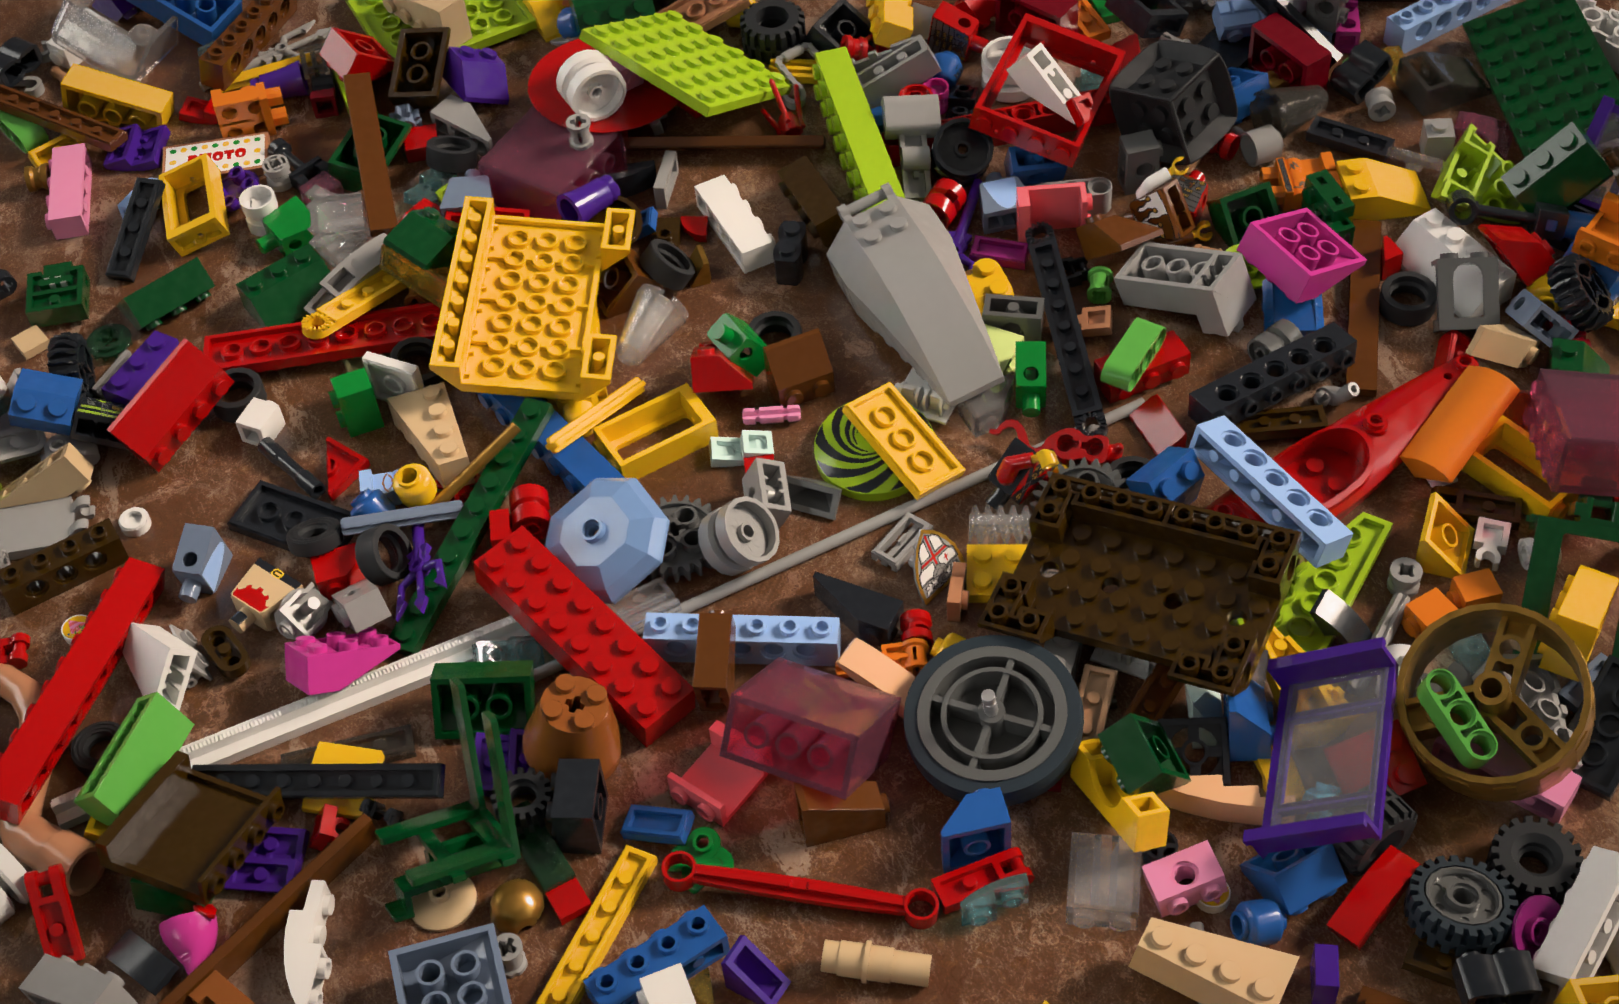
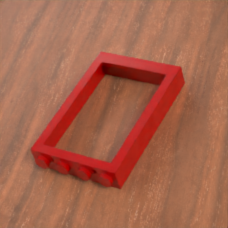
[968,13,1126,168]

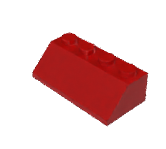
[106,338,235,472]

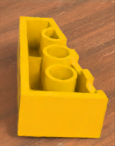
[866,0,913,49]
[60,63,174,130]

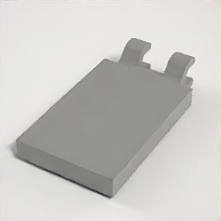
[0,495,96,560]

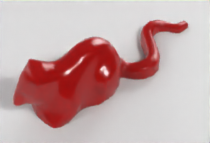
[989,419,1124,467]

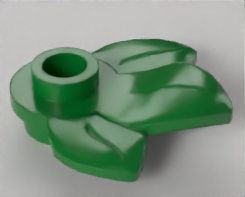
[668,827,734,895]

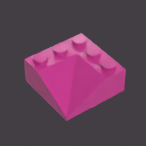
[1237,207,1367,304]

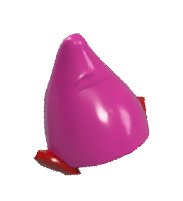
[159,904,218,976]

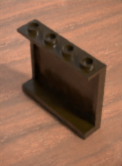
[95,750,285,906]

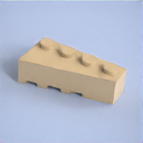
[383,0,473,51]
[386,382,475,488]
[1128,917,1300,1004]

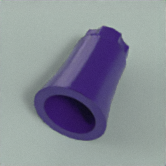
[250,60,310,99]
[556,175,621,222]

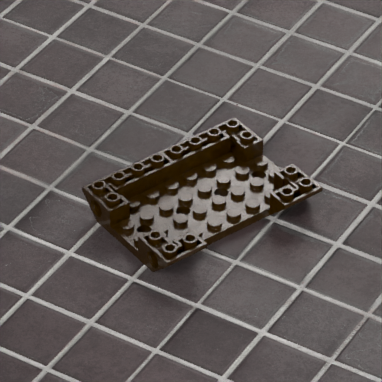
[977,472,1302,697]

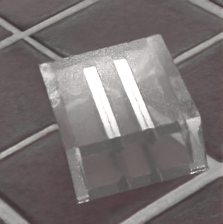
[1066,832,1142,932]

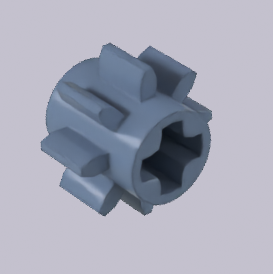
[389,104,422,127]

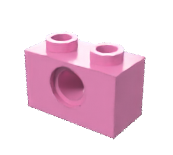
[1142,840,1228,918]

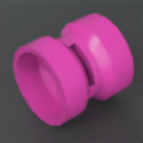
[923,78,949,115]

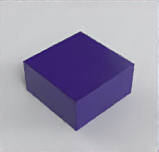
[1310,944,1340,1004]

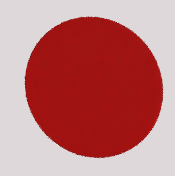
[528,39,679,133]

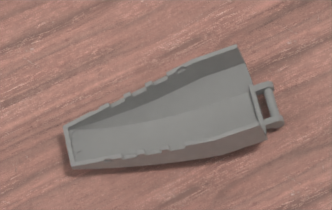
[827,182,1005,407]

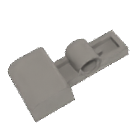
[881,94,941,202]

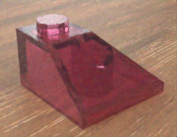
[1453,111,1513,161]

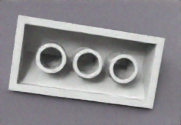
[1395,208,1517,318]

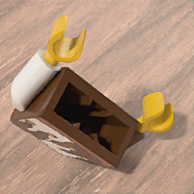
[1124,157,1213,246]

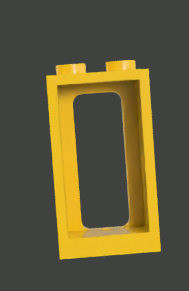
[159,153,230,257]
[592,383,719,479]
[1462,415,1591,519]

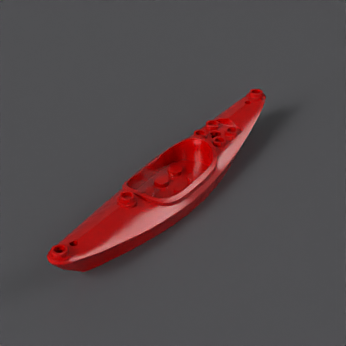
[1205,354,1479,524]

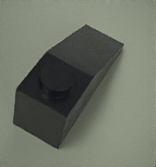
[813,571,904,646]

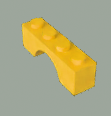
[1070,737,1170,853]

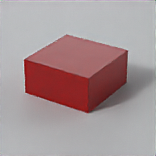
[404,123,439,163]
[489,508,512,547]

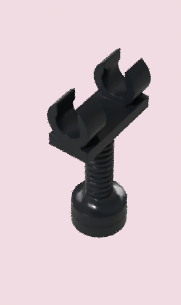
[268,138,329,195]

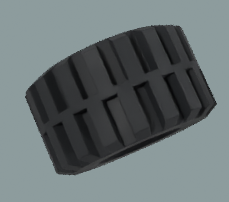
[740,0,806,64]
[1332,785,1418,876]

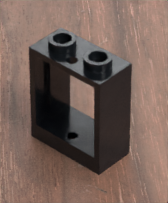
[1104,0,1189,39]

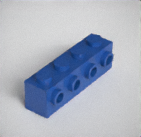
[583,905,730,1004]

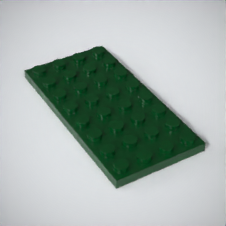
[1462,0,1619,159]

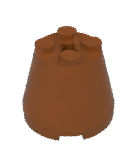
[522,674,623,783]

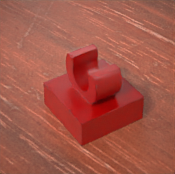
[309,803,350,851]

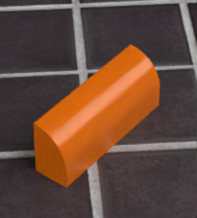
[1399,365,1520,483]

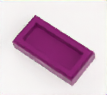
[969,235,1030,270]

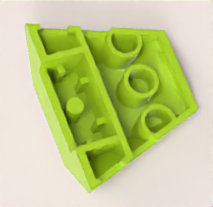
[1430,123,1525,224]

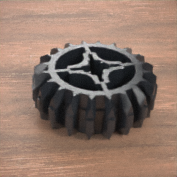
[1547,253,1614,333]
[47,332,96,405]

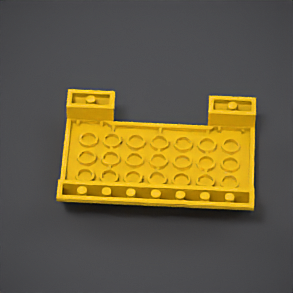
[429,196,635,401]

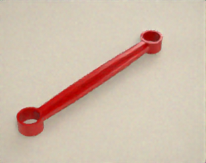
[661,851,939,929]

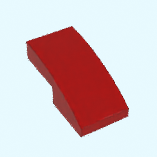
[179,96,218,125]

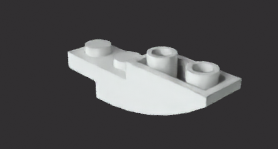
[284,880,335,1004]

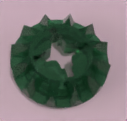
[87,324,133,362]

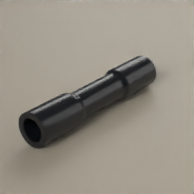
[258,437,326,499]

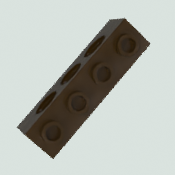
[0,518,129,616]

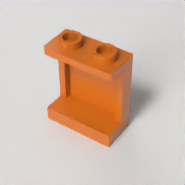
[1571,191,1619,272]

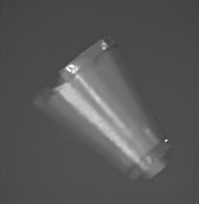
[616,284,689,366]

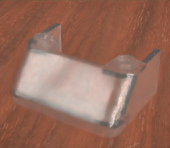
[51,0,178,82]

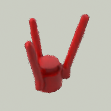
[761,79,806,135]

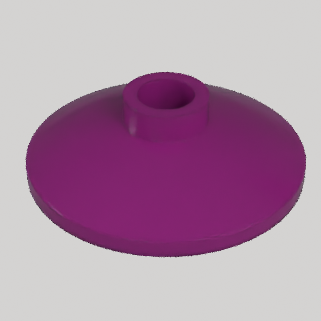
[1512,895,1561,960]

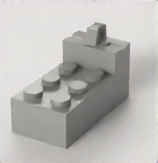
[1114,242,1257,337]

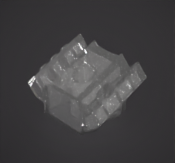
[305,184,373,268]

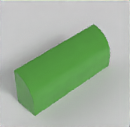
[74,692,195,826]

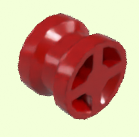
[839,34,868,61]

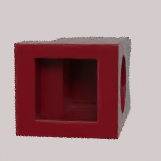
[310,72,339,119]

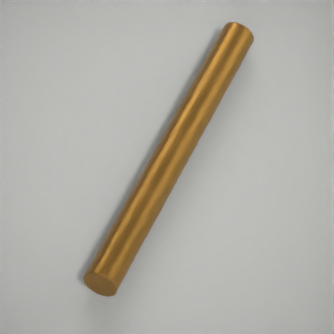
[428,422,521,505]

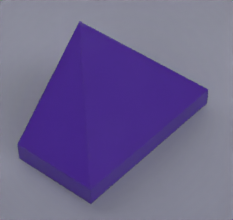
[721,935,791,1004]

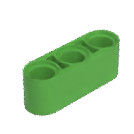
[0,110,49,154]
[1100,317,1166,392]
[1417,668,1498,769]

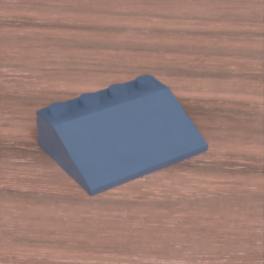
[388,923,512,1004]

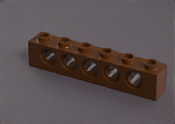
[198,0,297,91]

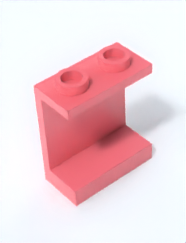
[1016,182,1093,243]
[667,720,773,827]

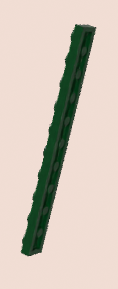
[389,397,555,656]

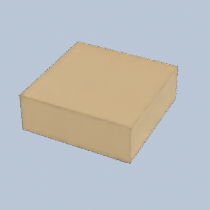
[11,325,49,360]

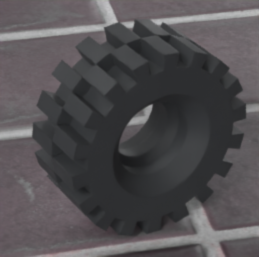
[1486,816,1584,908]

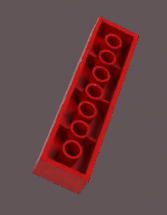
[473,525,695,748]

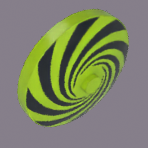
[814,403,933,501]

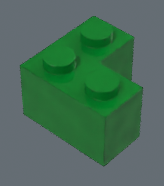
[328,367,385,438]

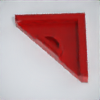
[325,436,371,501]

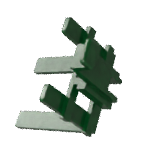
[1512,477,1619,658]
[375,677,521,923]

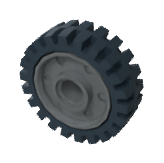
[1404,855,1518,957]

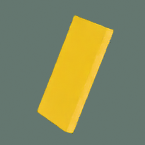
[842,382,966,501]

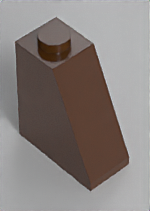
[693,610,736,712]
[794,781,890,847]

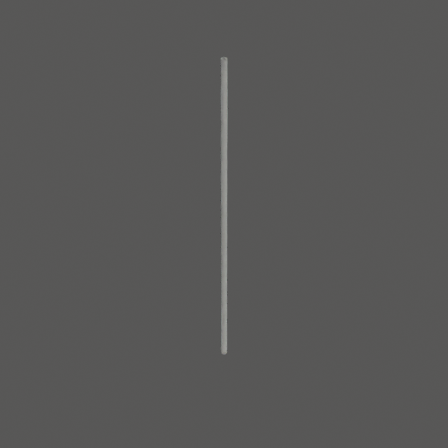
[534,397,1145,682]

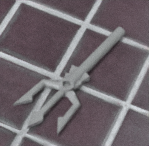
[199,20,332,92]

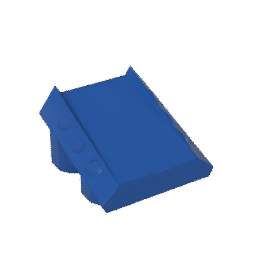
[1261,279,1324,336]

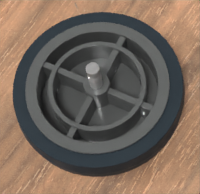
[904,635,1084,807]

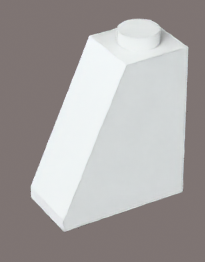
[122,623,198,711]

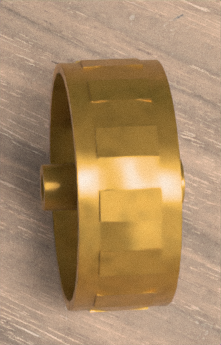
[1396,603,1595,802]

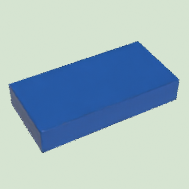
[620,804,695,846]

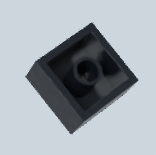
[546,758,609,854]

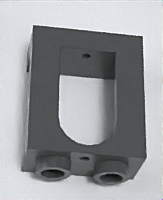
[1431,252,1500,333]

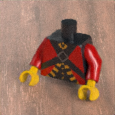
[985,437,1069,512]

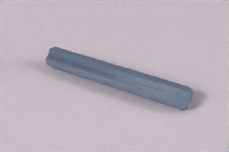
[340,500,463,536]

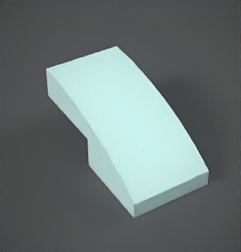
[709,430,774,467]

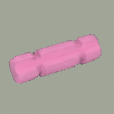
[742,405,801,425]

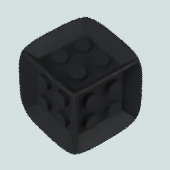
[1109,40,1238,165]

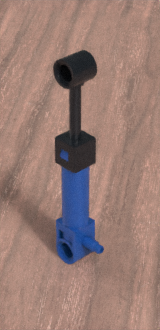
[1445,189,1596,241]

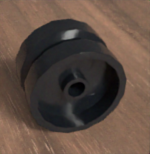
[930,117,994,187]

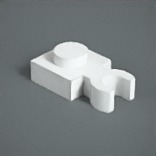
[1472,517,1511,571]

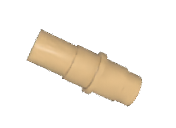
[821,939,932,988]

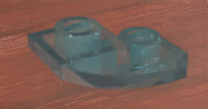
[404,168,457,205]
[471,636,545,668]
[960,873,1029,926]

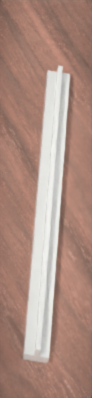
[50,616,535,830]

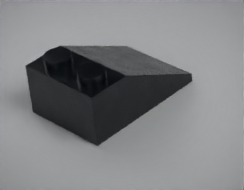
[802,0,876,52]

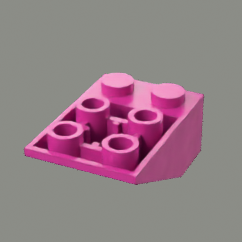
[284,627,401,695]

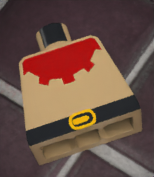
[229,558,303,633]

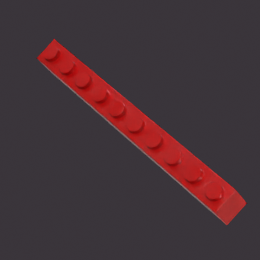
[0,557,165,825]

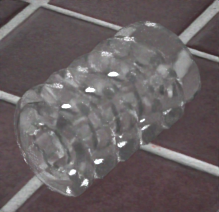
[969,505,1032,544]

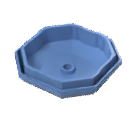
[545,478,670,604]

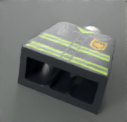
[69,397,127,450]

